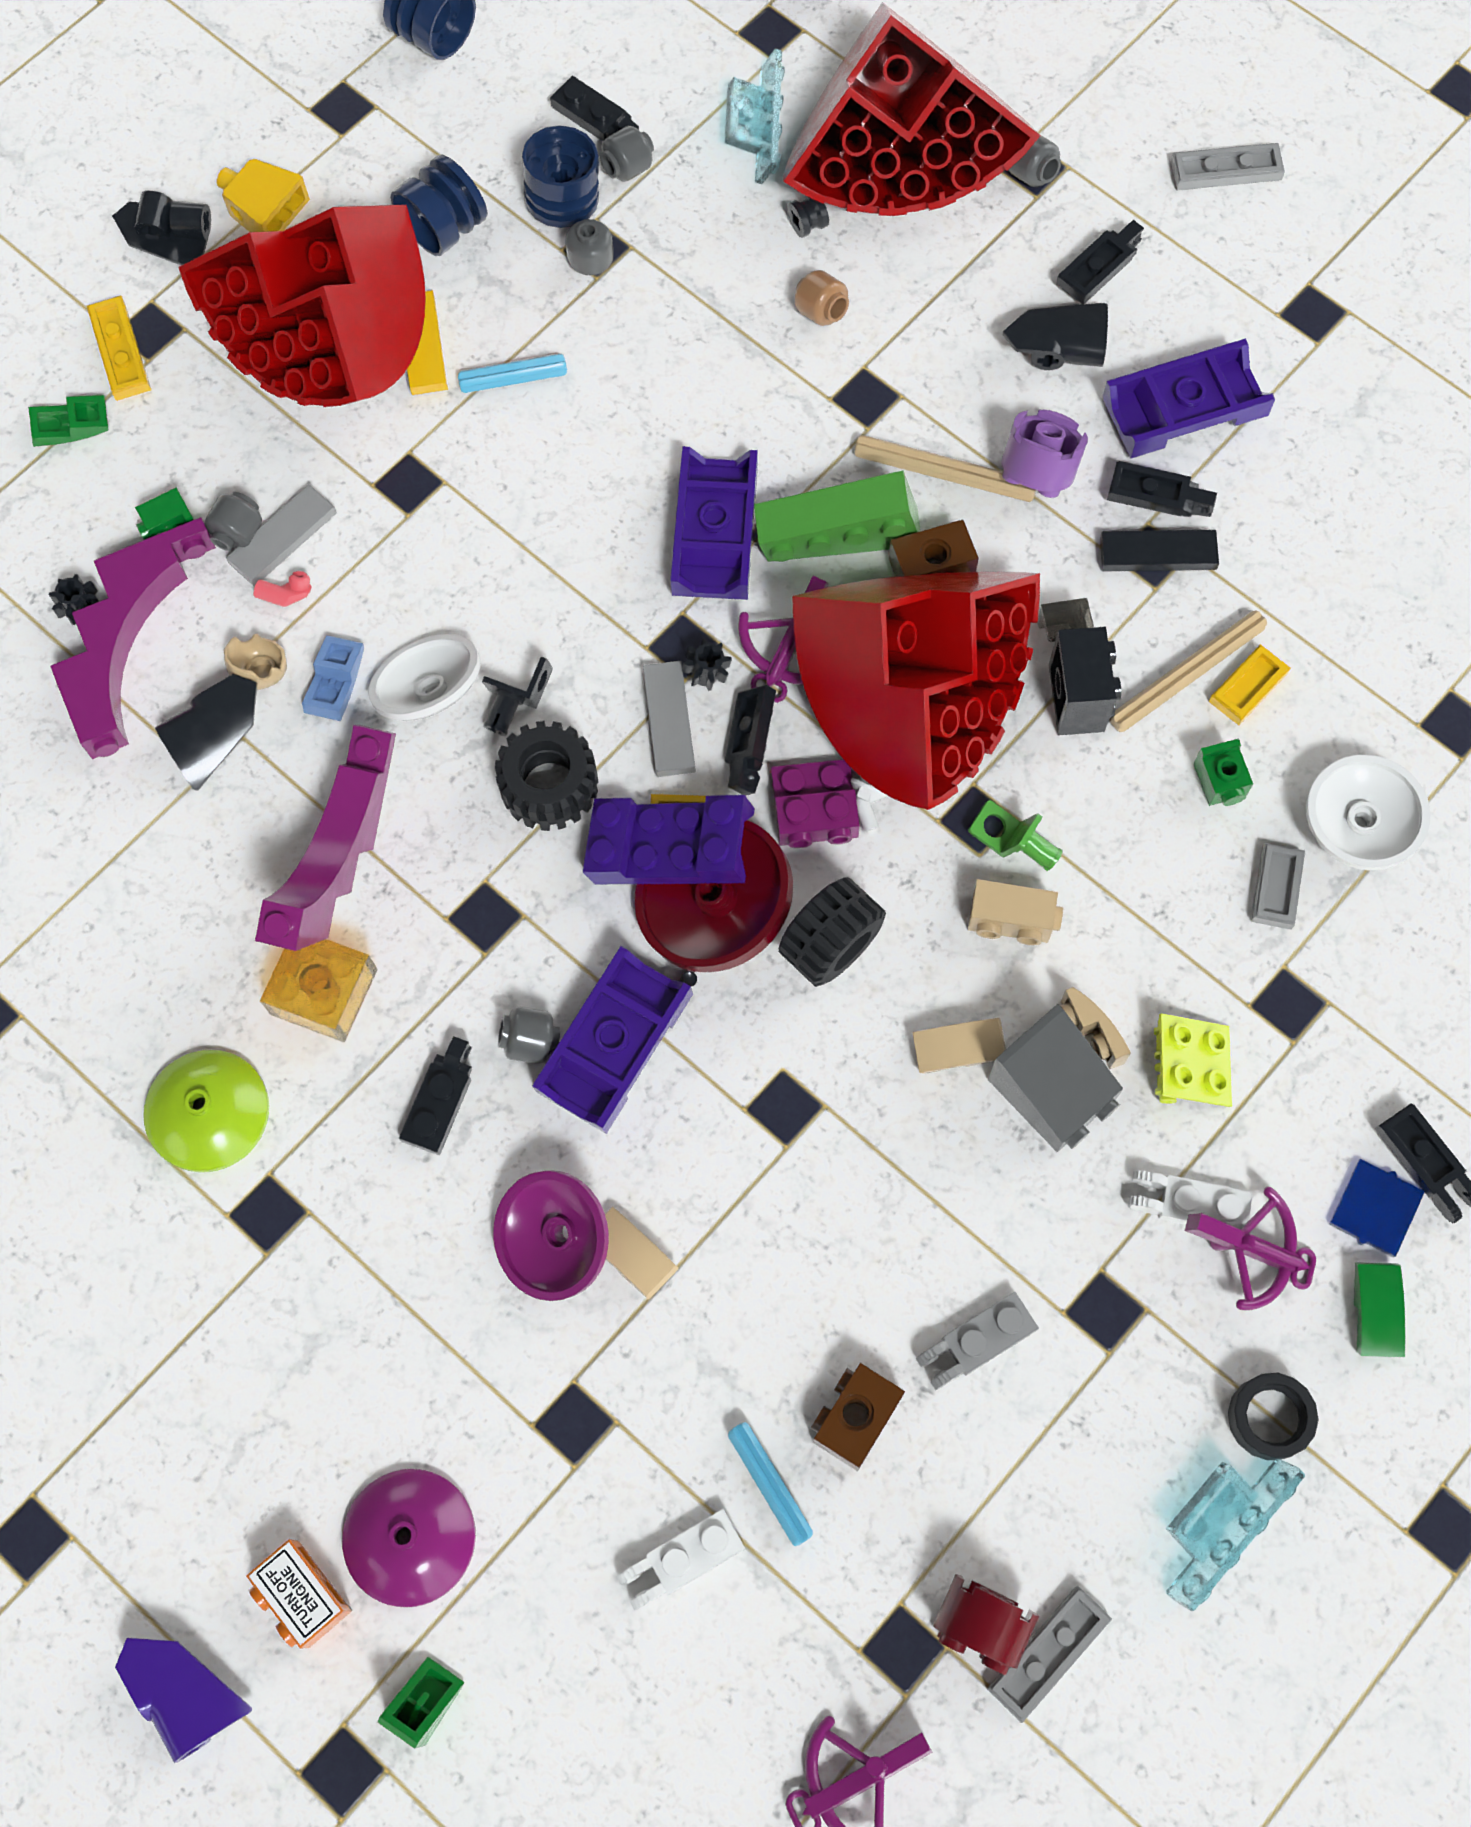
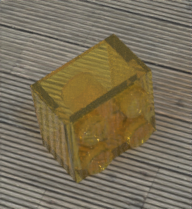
[260,939,378,1043]

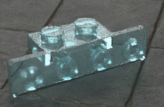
[725,48,785,185]
[1166,1459,1305,1611]

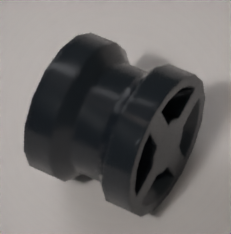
[787,196,829,238]

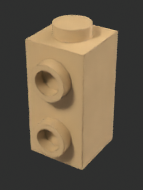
[968,879,1063,945]

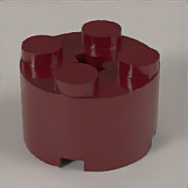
[933,1574,1039,1675]

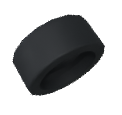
[1228,1373,1319,1460]

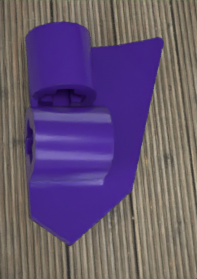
[115,1638,252,1763]

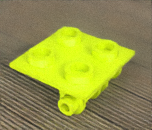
[1154,1013,1232,1107]

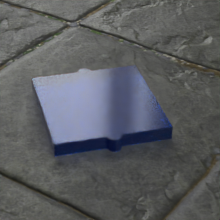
[1329,1159,1425,1258]

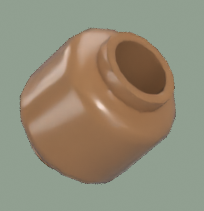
[795,270,849,326]

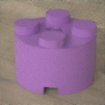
[1001,409,1088,498]

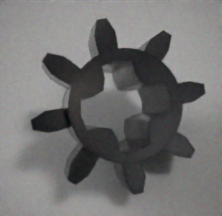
[48,574,100,625]
[682,639,732,691]

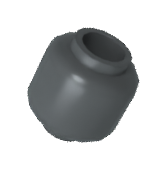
[599,126,654,182]
[1009,135,1061,187]
[565,219,614,275]
[205,492,262,551]
[498,1007,561,1064]

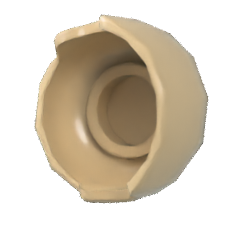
[223,634,287,690]

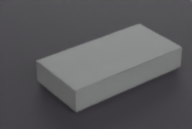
[1251,843,1305,930]

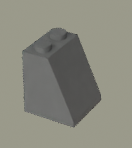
[988,1004,1123,1152]

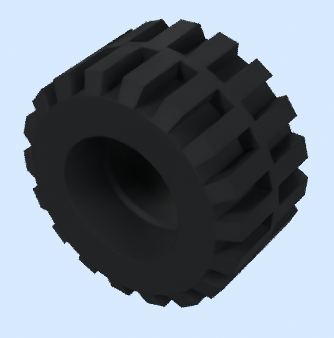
[495,721,599,831]
[778,877,886,987]

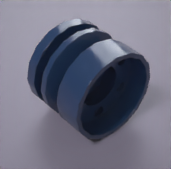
[383,0,476,60]
[522,125,599,228]
[390,154,488,256]

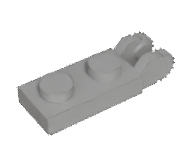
[915,1292,1039,1390]

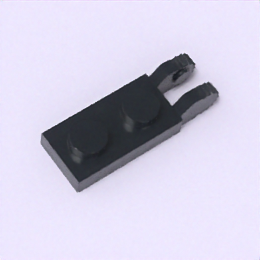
[1375,1103,1471,1224]

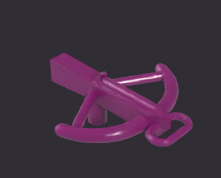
[738,575,829,703]
[1184,1186,1316,1310]
[785,1716,933,1827]

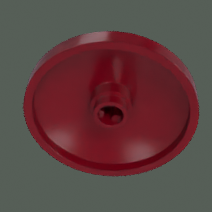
[635,820,793,972]

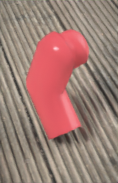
[253,571,312,607]

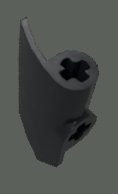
[112,191,211,265]
[1002,303,1108,370]
[155,674,258,791]

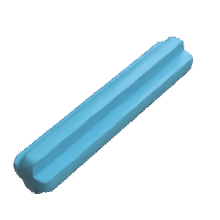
[458,354,567,393]
[728,1422,813,1546]

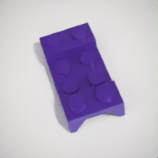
[1102,338,1275,459]
[670,446,758,600]
[583,795,755,885]
[532,946,693,1134]

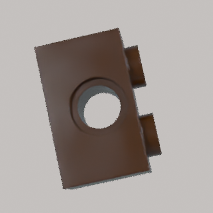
[889,519,979,577]
[811,1363,905,1472]

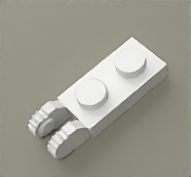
[1128,1170,1253,1229]
[616,1509,745,1611]

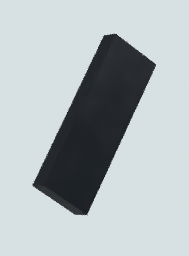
[1100,530,1219,572]

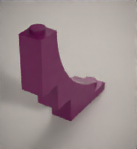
[50,517,216,759]
[255,725,396,951]

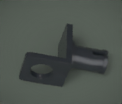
[482,657,553,736]

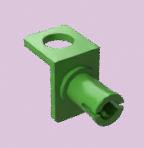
[968,800,1063,871]

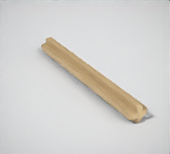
[855,435,1036,502]
[1109,610,1267,732]

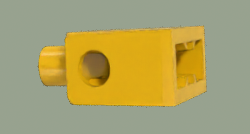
[217,159,310,232]

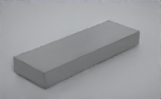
[1171,143,1285,190]
[226,484,337,587]
[643,661,696,777]
[987,1586,1112,1723]

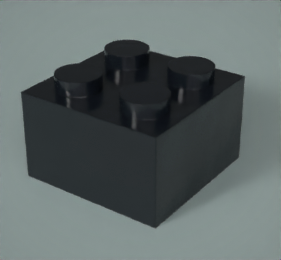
[1048,626,1121,736]

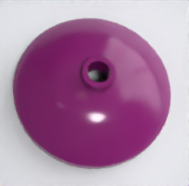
[493,1170,609,1301]
[342,1469,476,1607]

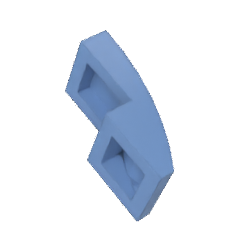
[302,635,364,721]

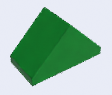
[377,1657,465,1749]

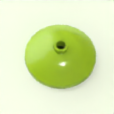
[143,1050,269,1173]

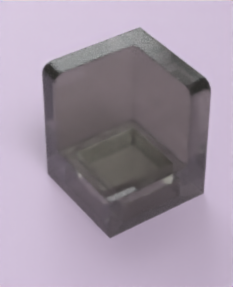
[1038,598,1094,642]

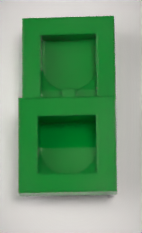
[28,395,108,447]
[1353,1262,1405,1357]

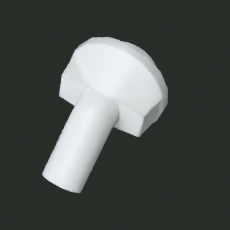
[851,777,887,832]

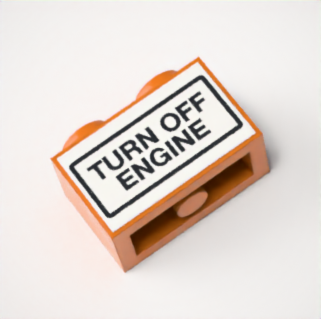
[246,1539,352,1649]

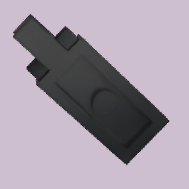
[550,75,640,141]
[1056,219,1144,304]
[1107,461,1217,517]
[725,685,776,796]
[399,1036,472,1155]

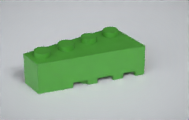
[754,470,921,562]

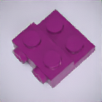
[771,759,860,848]

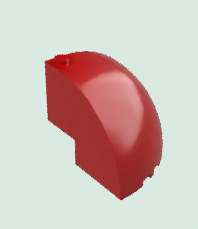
[783,2,1041,216]
[178,205,426,407]
[792,572,1040,810]

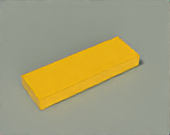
[407,290,448,395]
[86,295,151,401]

